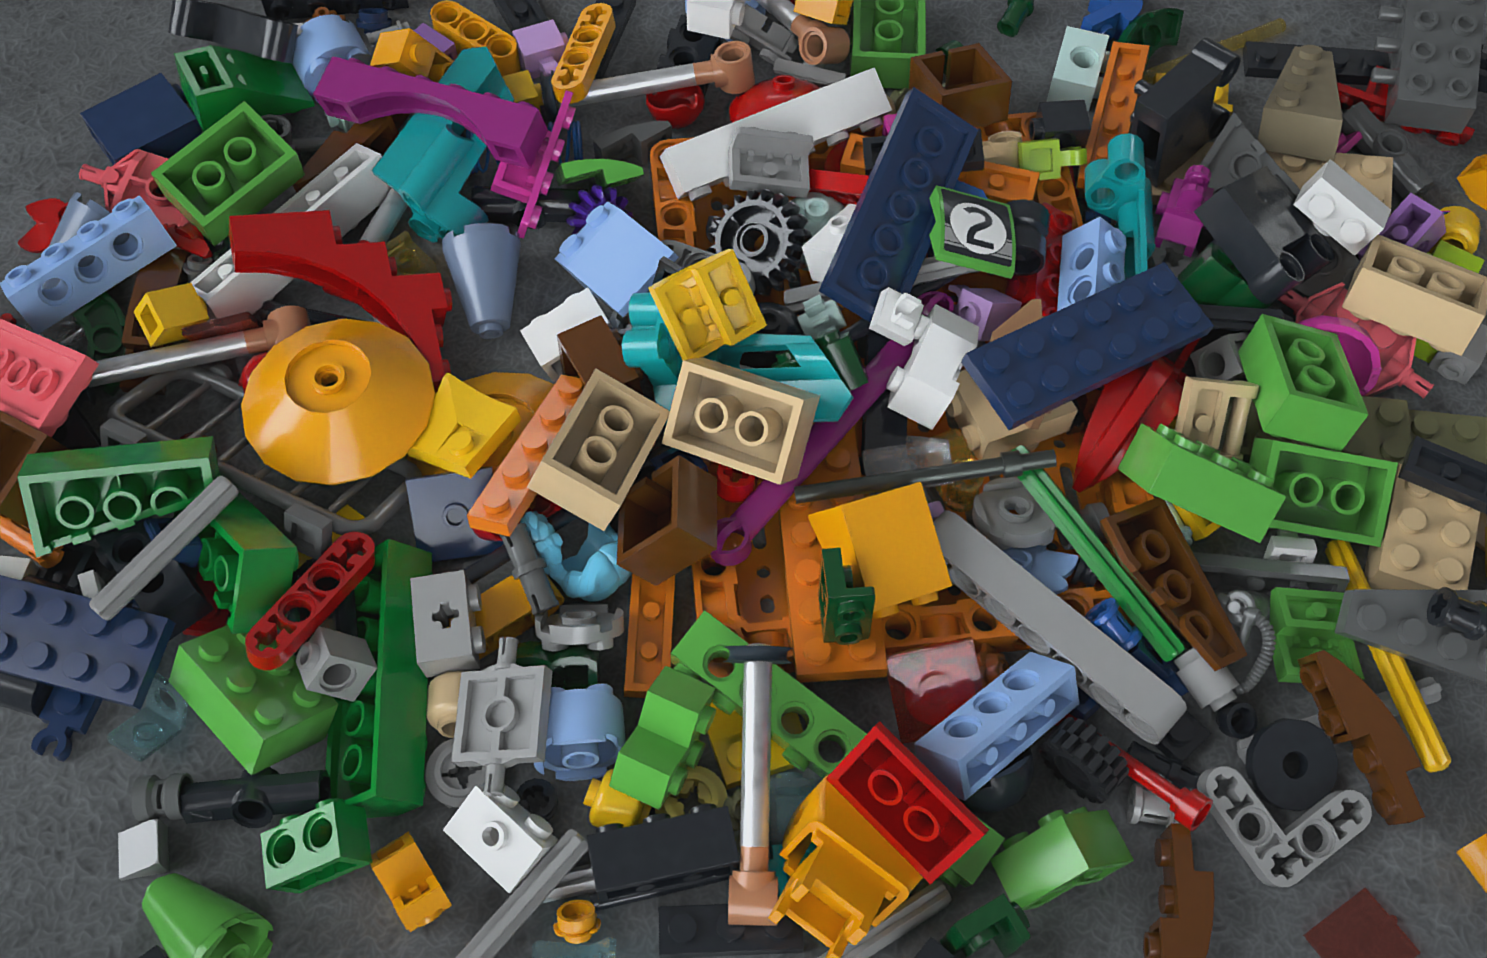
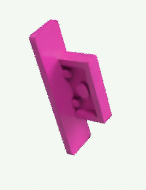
[490,90,576,239]

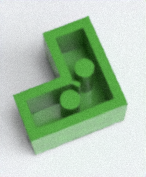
[609,666,716,810]
[990,807,1134,911]

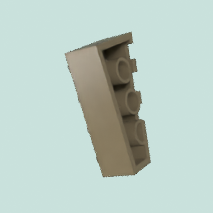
[1258,45,1343,162]

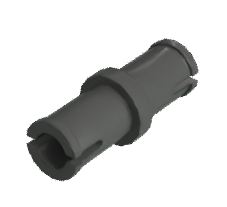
[499,522,559,615]

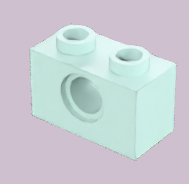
[1046,26,1110,112]

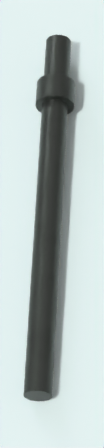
[794,449,1057,504]

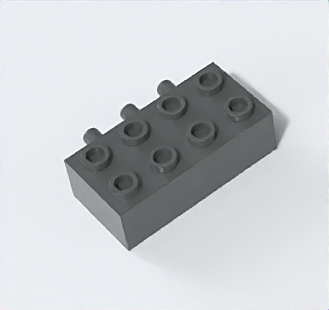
[1370,0,1486,134]

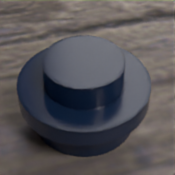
[356,8,392,34]

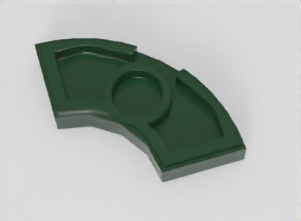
[1118,8,1184,70]
[73,291,126,396]

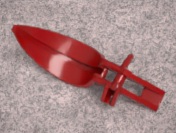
[1072,338,1201,493]

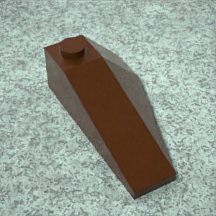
[1100,497,1248,671]

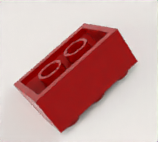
[826,721,989,885]

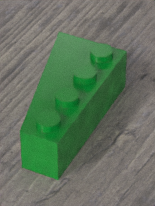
[173,492,299,634]

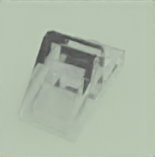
[863,436,955,496]

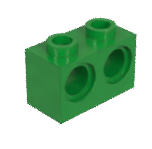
[260,798,373,894]

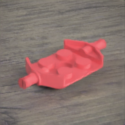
[79,149,191,227]
[1277,282,1434,399]

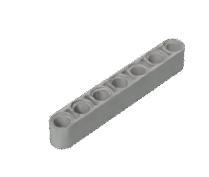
[933,510,1187,744]

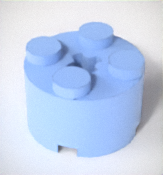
[292,15,372,103]
[534,684,626,781]

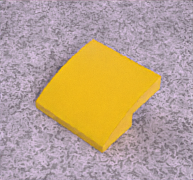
[648,249,767,361]

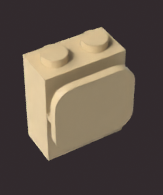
[946,370,1078,460]

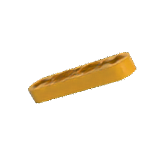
[551,3,616,104]

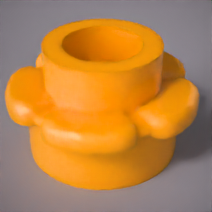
[553,900,601,944]

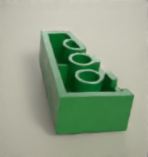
[17,436,220,558]

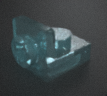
[769,772,814,846]

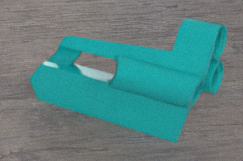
[372,47,514,243]
[1084,133,1155,280]
[622,292,853,426]

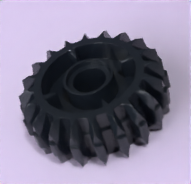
[706,189,813,297]

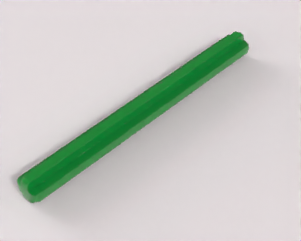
[1011,445,1185,662]

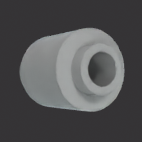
[1174,648,1240,712]

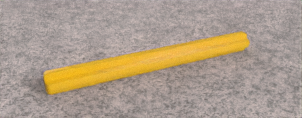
[1325,540,1451,773]

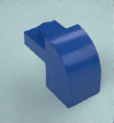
[1080,0,1143,42]

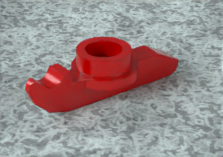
[163,223,213,258]

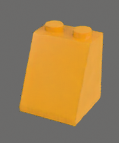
[808,482,952,619]

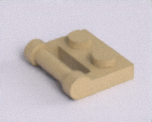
[1175,376,1259,461]

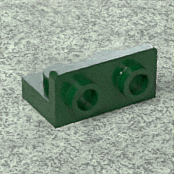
[818,548,876,645]
[940,893,1031,958]

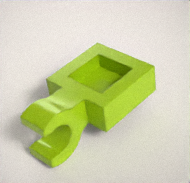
[1018,138,1087,180]

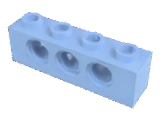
[0,195,177,334]
[1057,217,1126,311]
[914,652,1079,801]

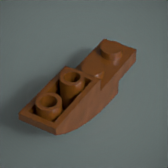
[292,113,411,193]
[119,249,191,395]
[1297,650,1425,825]
[1143,823,1215,958]

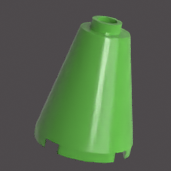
[142,873,273,958]

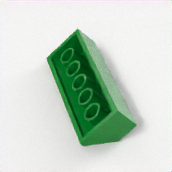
[325,539,433,818]

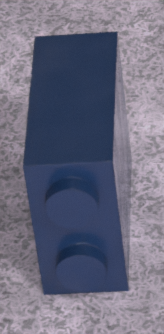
[80,73,203,165]

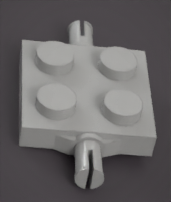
[451,637,553,797]

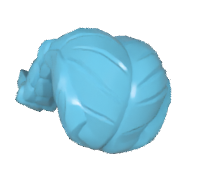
[520,511,632,602]

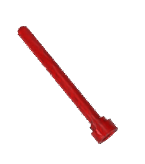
[1055,713,1213,831]

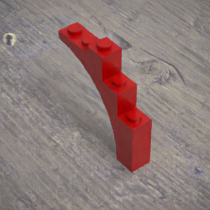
[229,210,452,395]

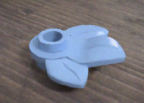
[1002,545,1079,594]

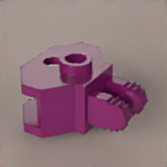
[1155,164,1214,258]

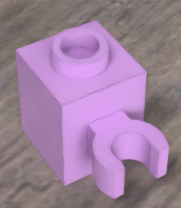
[512,19,569,79]
[948,285,1022,341]

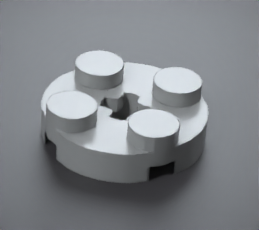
[972,477,1056,550]
[535,603,624,651]

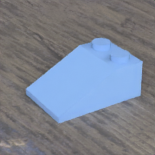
[554,202,679,317]

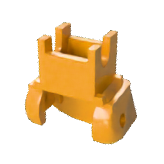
[768,775,923,958]

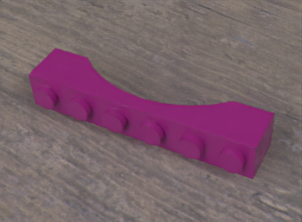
[313,56,548,169]

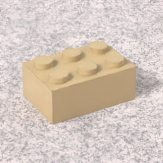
[1342,234,1487,356]
[662,357,820,485]
[527,369,670,531]
[1364,463,1480,590]

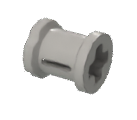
[1127,783,1179,828]

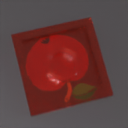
[886,637,983,744]

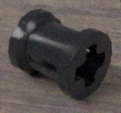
[1427,587,1487,641]

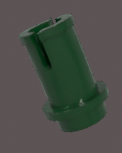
[997,0,1034,37]

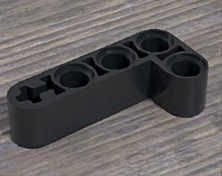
[168,0,298,63]

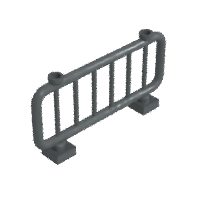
[100,363,422,560]

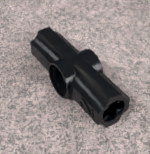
[471,186,589,229]
[180,767,332,828]

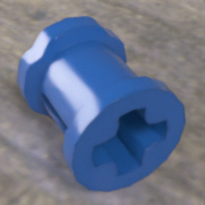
[1084,598,1143,652]

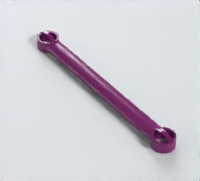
[710,291,954,566]

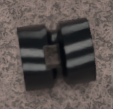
[1005,199,1050,276]

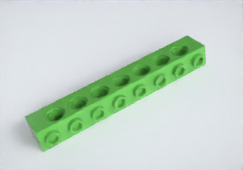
[671,610,1005,888]

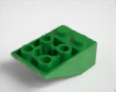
[174,45,315,132]

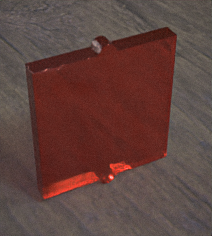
[181,311,263,341]
[1303,888,1421,958]

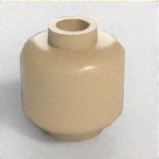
[426,671,469,738]

